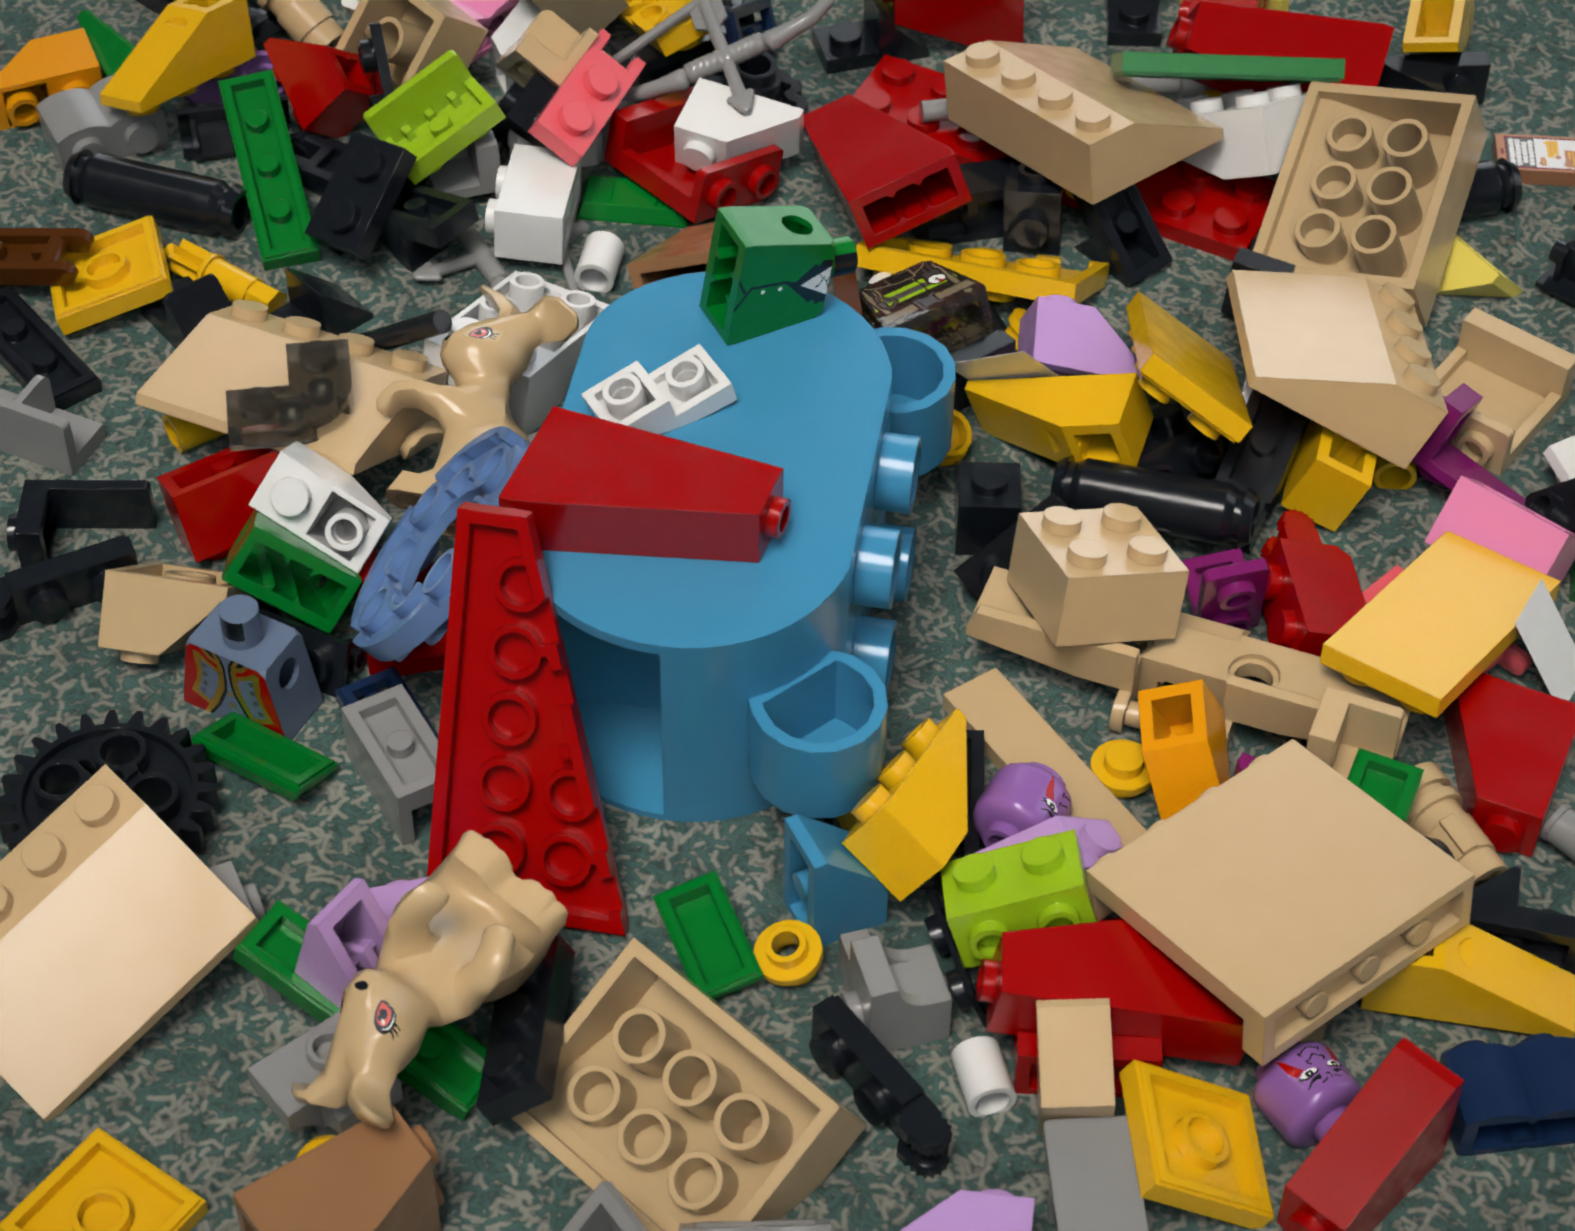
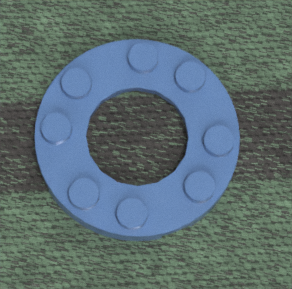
[351,426,531,662]

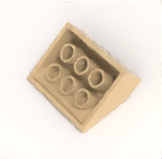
[944,40,1224,205]
[1253,81,1487,327]
[1226,270,1448,470]
[135,300,448,475]
[0,764,259,1122]
[512,937,867,1231]

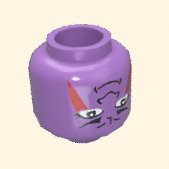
[972,762,1073,847]
[1253,1041,1361,1148]

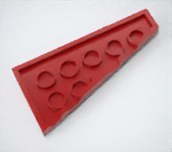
[427,501,629,936]

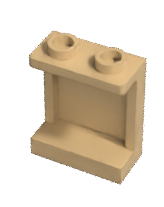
[1435,308,1575,476]

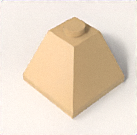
[98,562,259,664]

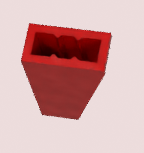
[1167,1,1395,93]
[804,94,973,249]
[498,406,792,563]
[976,919,1245,1066]

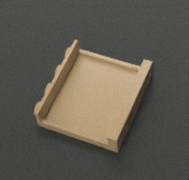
[1086,739,1475,1066]

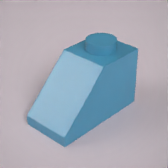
[783,814,892,946]

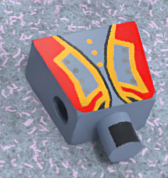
[184,594,324,740]

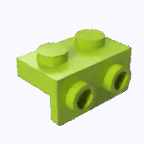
[363,50,506,185]
[941,829,1098,968]

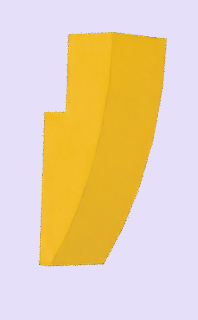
[1402,0,1475,53]

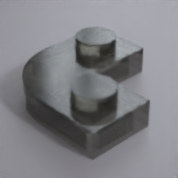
[226,339,353,451]

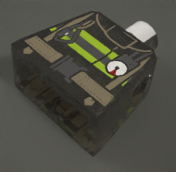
[859,261,995,353]

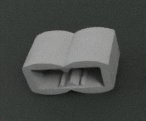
[36,74,170,172]

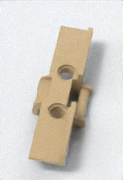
[965,566,1411,757]

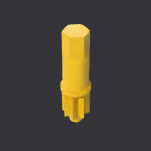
[164,238,287,314]

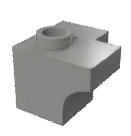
[838,929,952,1051]
[247,1012,403,1135]

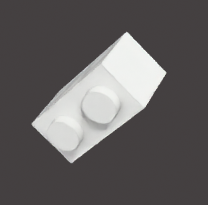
[485,144,582,265]

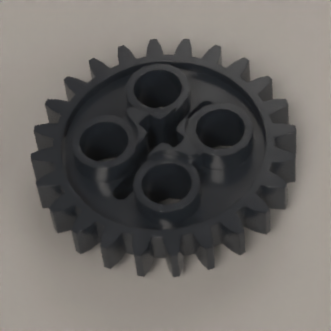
[0,710,221,853]

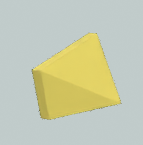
[1437,234,1523,297]

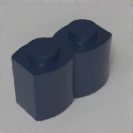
[1439,1033,1575,1156]

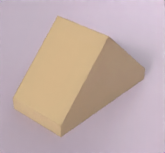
[1036,998,1116,1135]

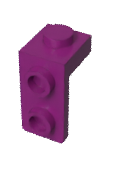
[1412,383,1525,506]
[1181,548,1269,631]

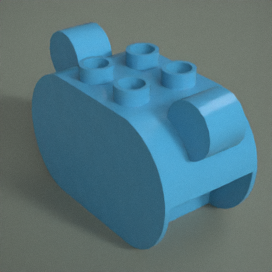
[542,271,956,822]

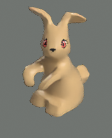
[376,285,579,537]
[291,830,568,1129]

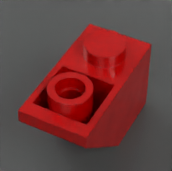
[263,38,376,138]

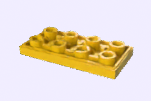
[1126,291,1253,443]
[1319,530,1561,718]

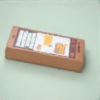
[1492,133,1575,187]

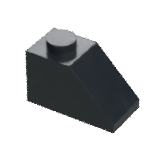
[954,461,1021,555]

